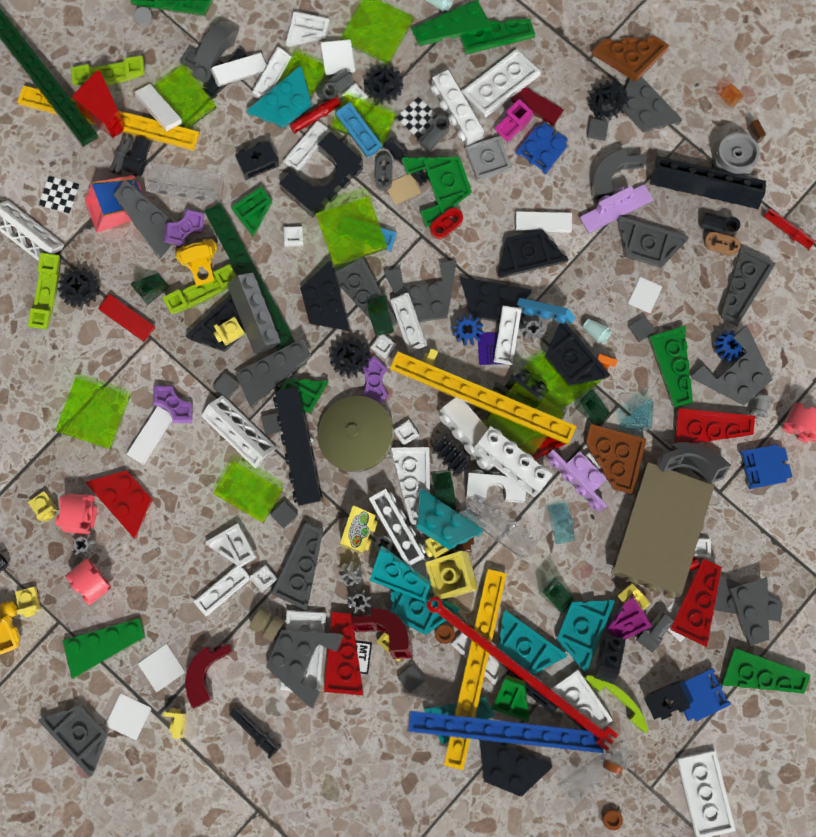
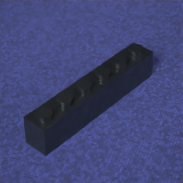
[650,156,766,209]
[273,387,323,506]

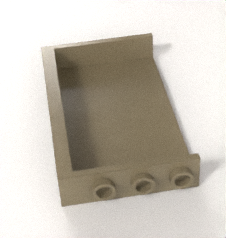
[610,462,714,599]

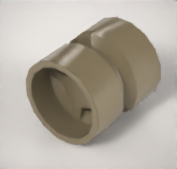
[249,607,286,643]

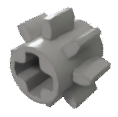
[520,318,545,343]
[70,534,96,558]
[338,561,364,586]
[348,590,371,614]

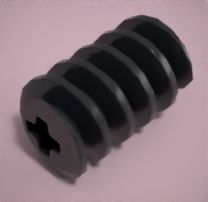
[432,433,472,477]

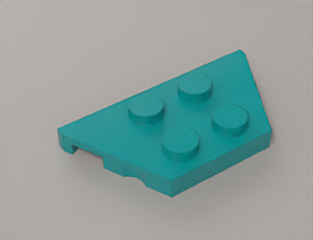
[246,66,312,129]
[416,488,484,550]
[391,589,460,635]
[556,600,615,672]
[498,610,567,675]

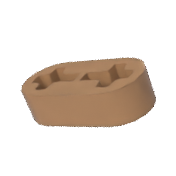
[704,232,741,256]

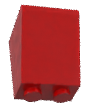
[72,70,125,139]

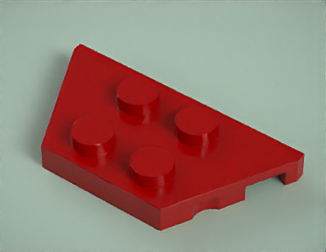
[86,470,153,538]

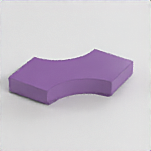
[163,209,204,246]
[361,356,388,404]
[153,386,192,423]

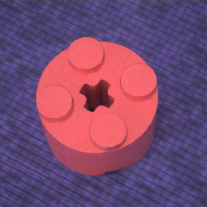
[782,403,816,443]
[56,493,97,534]
[65,558,112,606]

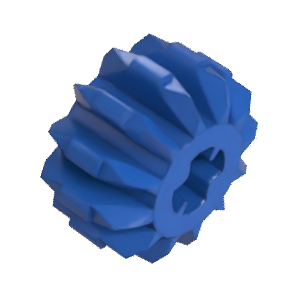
[452,314,484,346]
[714,330,745,362]

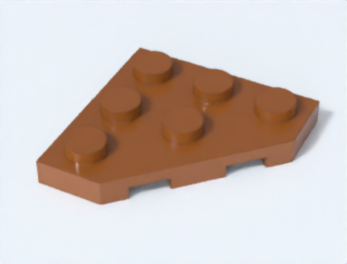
[592,36,669,82]
[585,424,646,495]

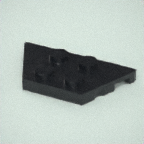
[498,229,569,279]
[300,261,351,332]
[460,277,532,323]
[185,294,246,352]
[544,322,610,386]
[479,740,553,797]

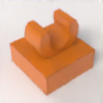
[597,353,618,371]

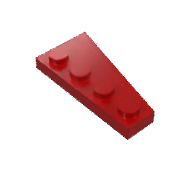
[674,408,755,444]
[670,559,722,647]
[324,612,364,696]

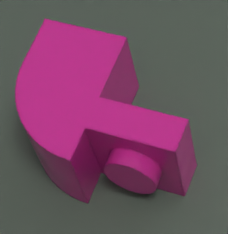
[495,99,533,143]

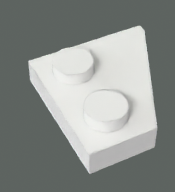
[286,12,329,47]
[205,523,257,567]

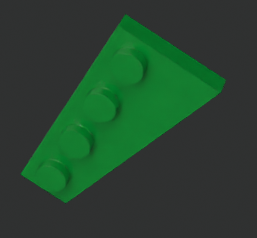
[131,0,213,16]
[411,0,492,46]
[721,647,811,694]

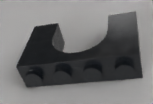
[279,132,363,218]

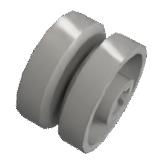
[713,133,760,176]

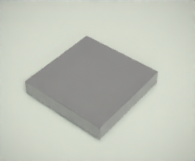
[465,135,512,182]

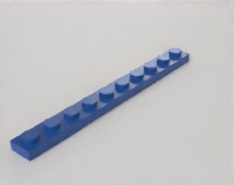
[407,711,604,753]

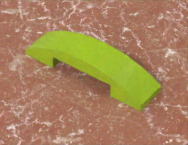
[71,55,145,86]
[27,253,60,330]
[162,264,236,315]
[583,675,648,733]

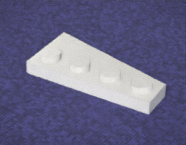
[391,447,430,525]

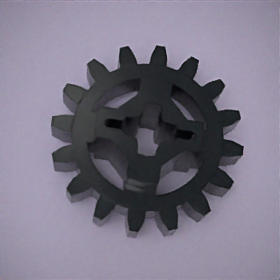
[364,64,404,105]
[588,80,629,121]
[57,267,100,309]
[329,337,371,379]

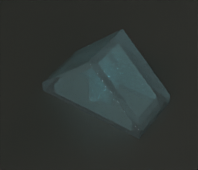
[619,398,654,431]
[547,503,575,545]

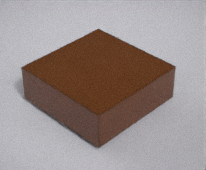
[747,119,766,144]

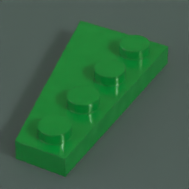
[459,19,535,55]
[648,326,693,409]
[62,618,146,679]

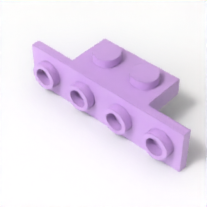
[580,184,653,234]
[546,450,607,513]

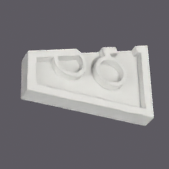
[551,670,613,728]

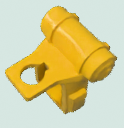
[175,239,217,286]
[0,600,21,654]

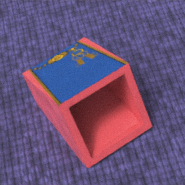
[84,175,141,233]

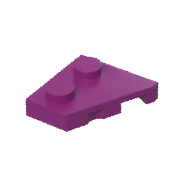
[607,594,652,639]

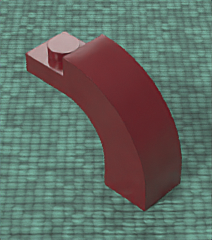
[351,608,413,659]
[185,643,234,709]

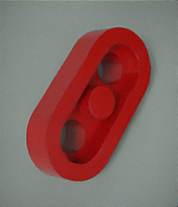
[430,208,463,239]

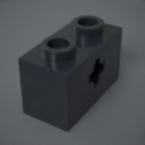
[235,140,279,180]
[594,633,626,684]
[643,679,694,720]

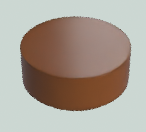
[435,624,455,644]
[602,759,624,775]
[602,809,623,831]

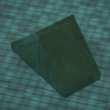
[130,273,169,306]
[368,295,395,337]
[575,389,610,426]
[431,472,456,510]
[539,577,575,614]

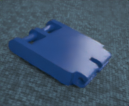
[516,122,568,175]
[740,445,792,490]
[683,668,731,721]

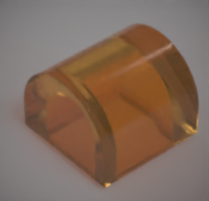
[719,83,744,109]

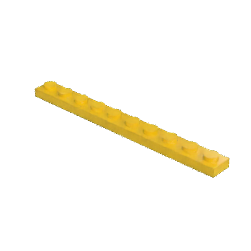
[17,85,200,151]
[390,352,577,445]
[443,569,507,770]

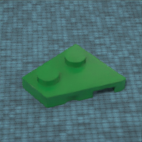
[231,186,272,237]
[279,379,329,415]
[492,675,530,722]

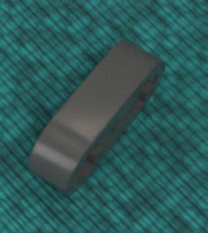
[375,155,393,191]

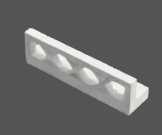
[0,200,64,261]
[202,395,277,468]

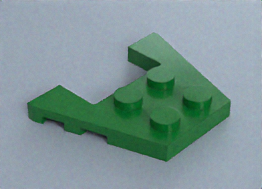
[401,157,472,228]

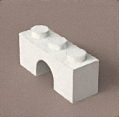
[466,470,526,503]

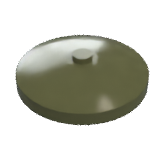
[317,396,394,472]

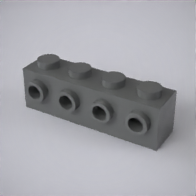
[227,273,281,354]

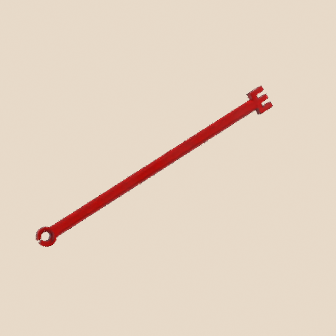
[426,596,618,751]

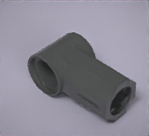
[316,70,354,99]
[418,115,450,152]
[636,611,674,653]

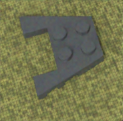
[384,260,457,322]
[690,325,773,406]
[266,630,344,708]

